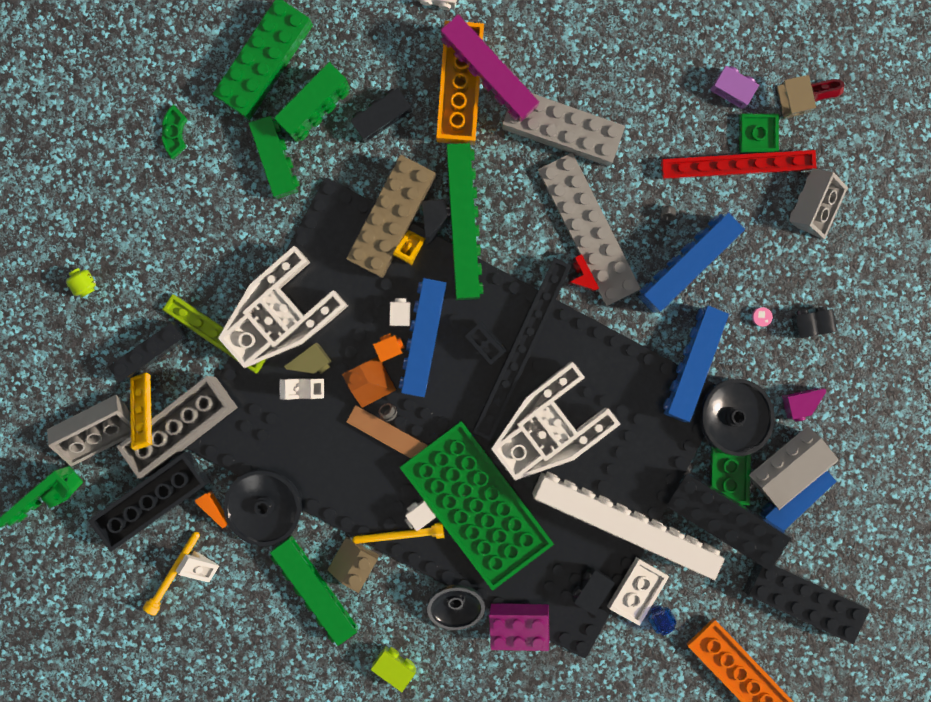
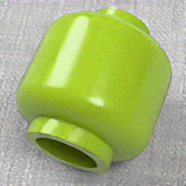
[66,268,96,298]

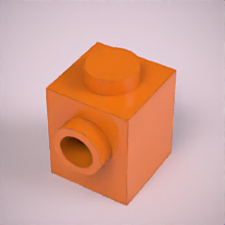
[373,333,405,362]

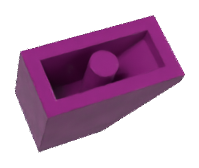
[782,388,826,422]

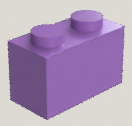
[710,66,759,109]

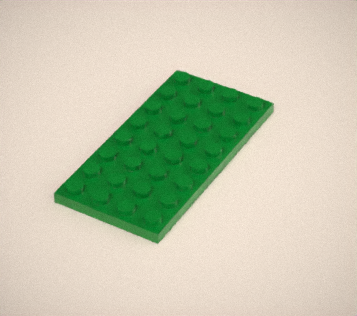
[400,421,554,591]

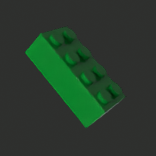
[274,62,350,142]

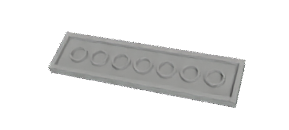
[538,152,641,306]

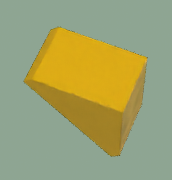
[393,230,425,265]

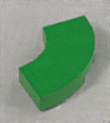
[161,104,188,159]

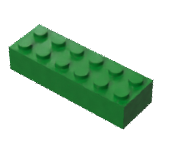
[213,0,313,121]

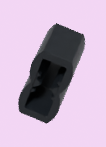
[791,306,837,338]

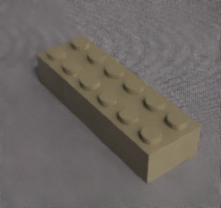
[347,155,436,278]

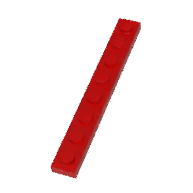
[661,150,817,180]

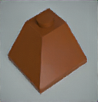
[342,357,396,408]

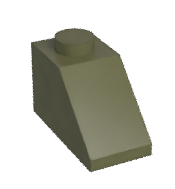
[284,343,332,374]

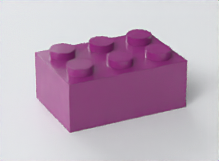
[489,604,550,651]

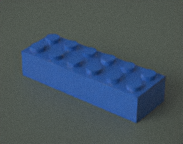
[637,213,745,313]

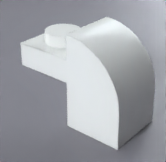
[280,378,324,399]

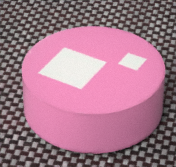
[752,307,773,327]

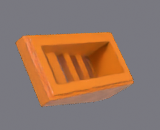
[194,491,228,528]

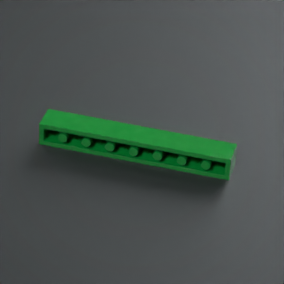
[446,143,483,300]

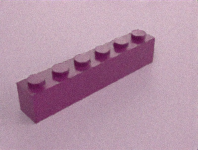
[441,14,539,122]

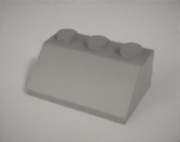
[789,168,848,239]

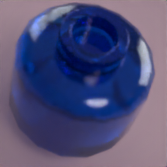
[648,605,677,636]

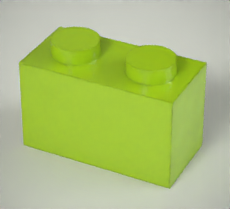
[371,646,416,692]

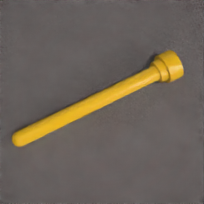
[352,523,445,544]
[143,532,200,615]

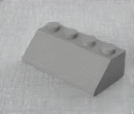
[47,395,131,467]
[749,426,839,510]

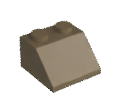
[328,536,379,593]

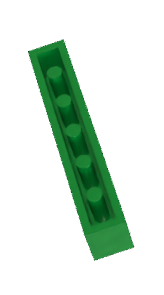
[270,536,359,646]

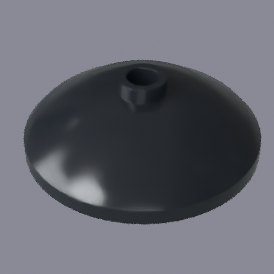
[427,585,485,630]

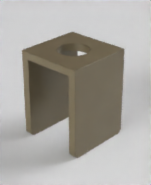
[777,75,816,119]

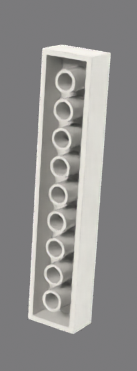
[532,471,725,580]

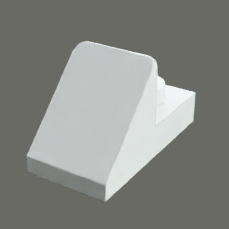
[176,551,219,582]

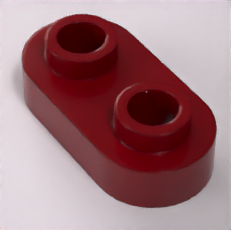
[811,79,845,102]

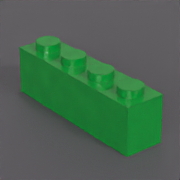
[249,116,300,199]

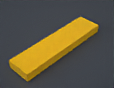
[130,373,152,450]

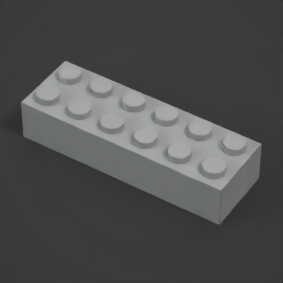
[502,93,625,166]
[117,376,238,478]

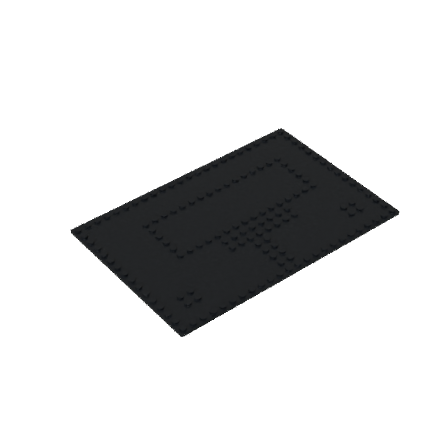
[186,178,716,658]

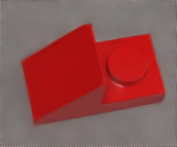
[568,254,599,291]

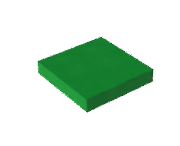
[739,114,779,153]

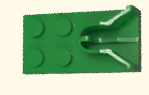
[0,466,83,528]

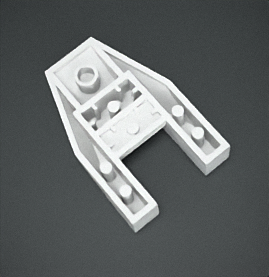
[218,246,348,368]
[491,362,620,480]

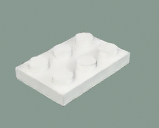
[607,557,669,626]

